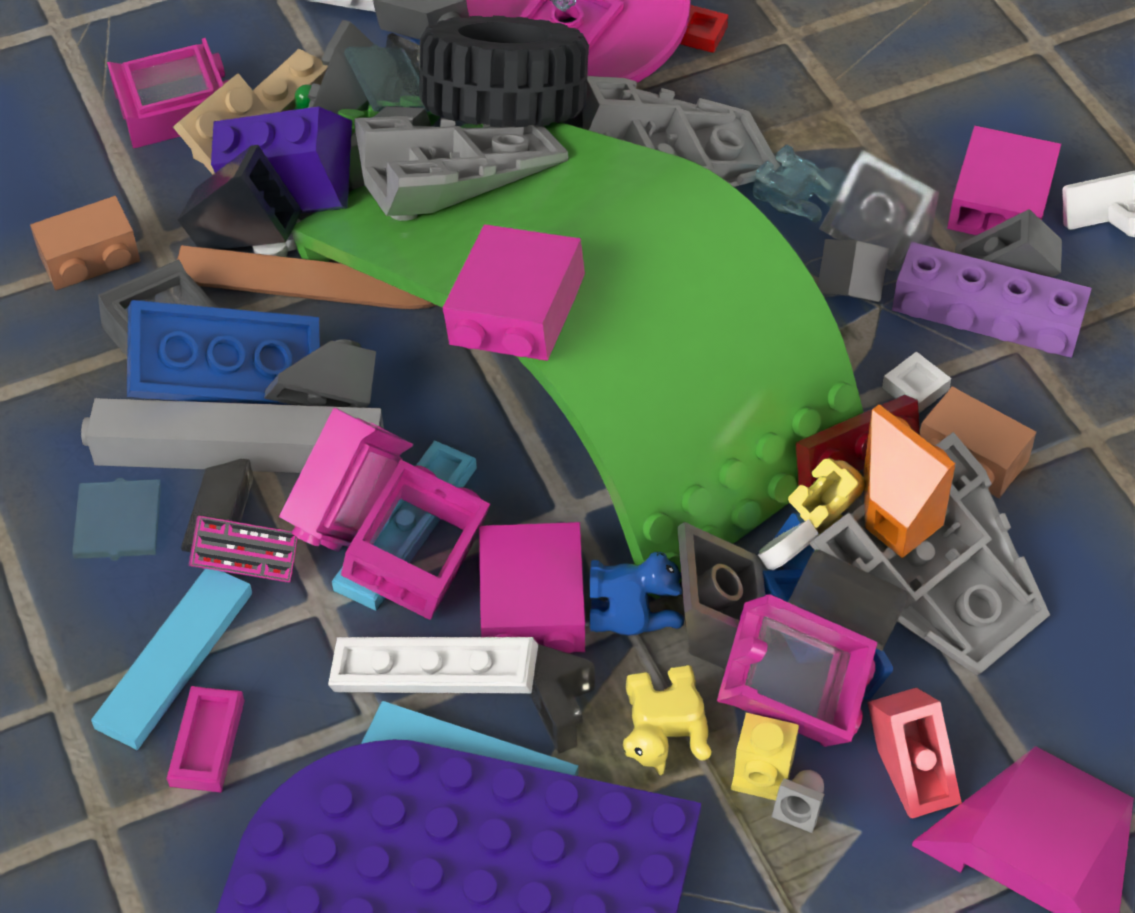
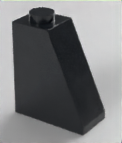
[178,145,302,250]

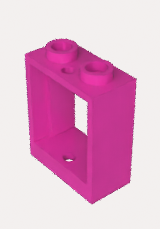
[341,460,490,620]

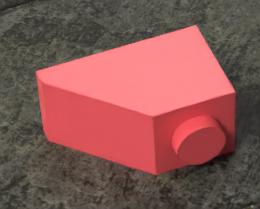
[867,688,962,818]

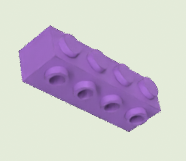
[892,242,1092,358]

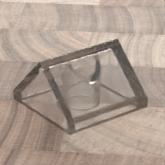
[819,150,939,272]

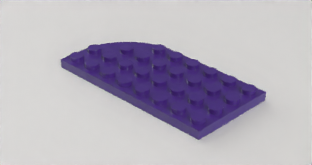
[216,739,701,913]

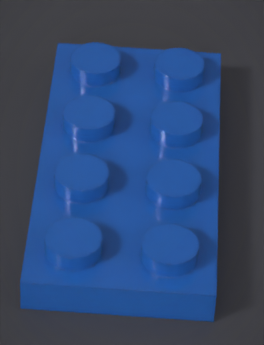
[127,300,320,405]

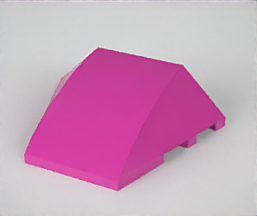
[912,746,1134,913]

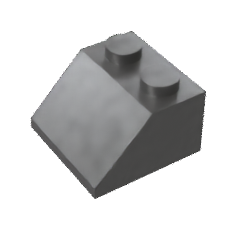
[678,522,770,669]

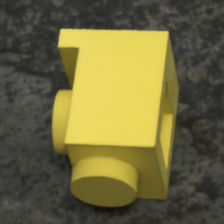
[731,713,799,801]

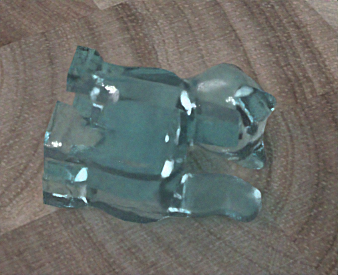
[753,144,847,223]

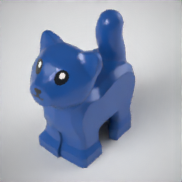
[590,552,684,636]

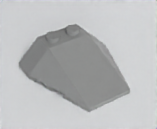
[583,76,781,187]
[355,116,568,220]
[809,432,1050,676]

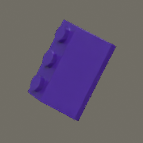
[211,106,352,213]

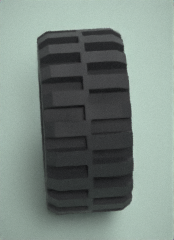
[419,15,589,127]

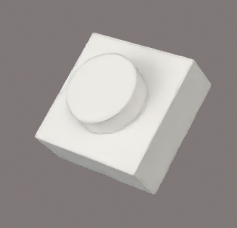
[882,352,951,413]

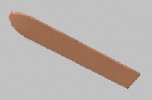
[177,245,437,309]

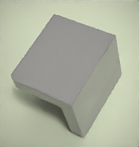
[818,239,889,302]

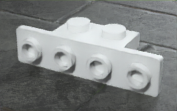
[1062,171,1135,237]

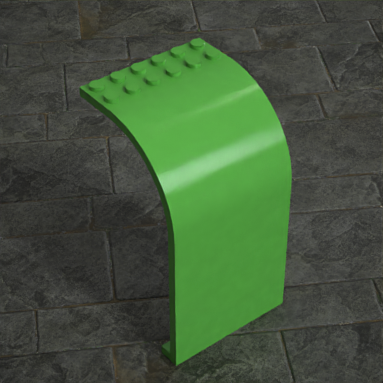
[291,122,864,599]

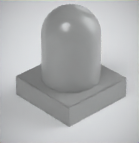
[772,770,825,833]

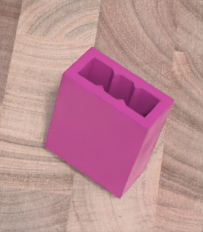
[947,126,1061,235]
[443,224,585,361]
[479,522,585,656]

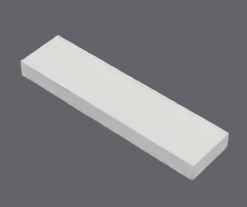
[328,637,538,693]

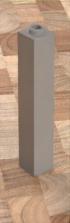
[81,398,384,473]

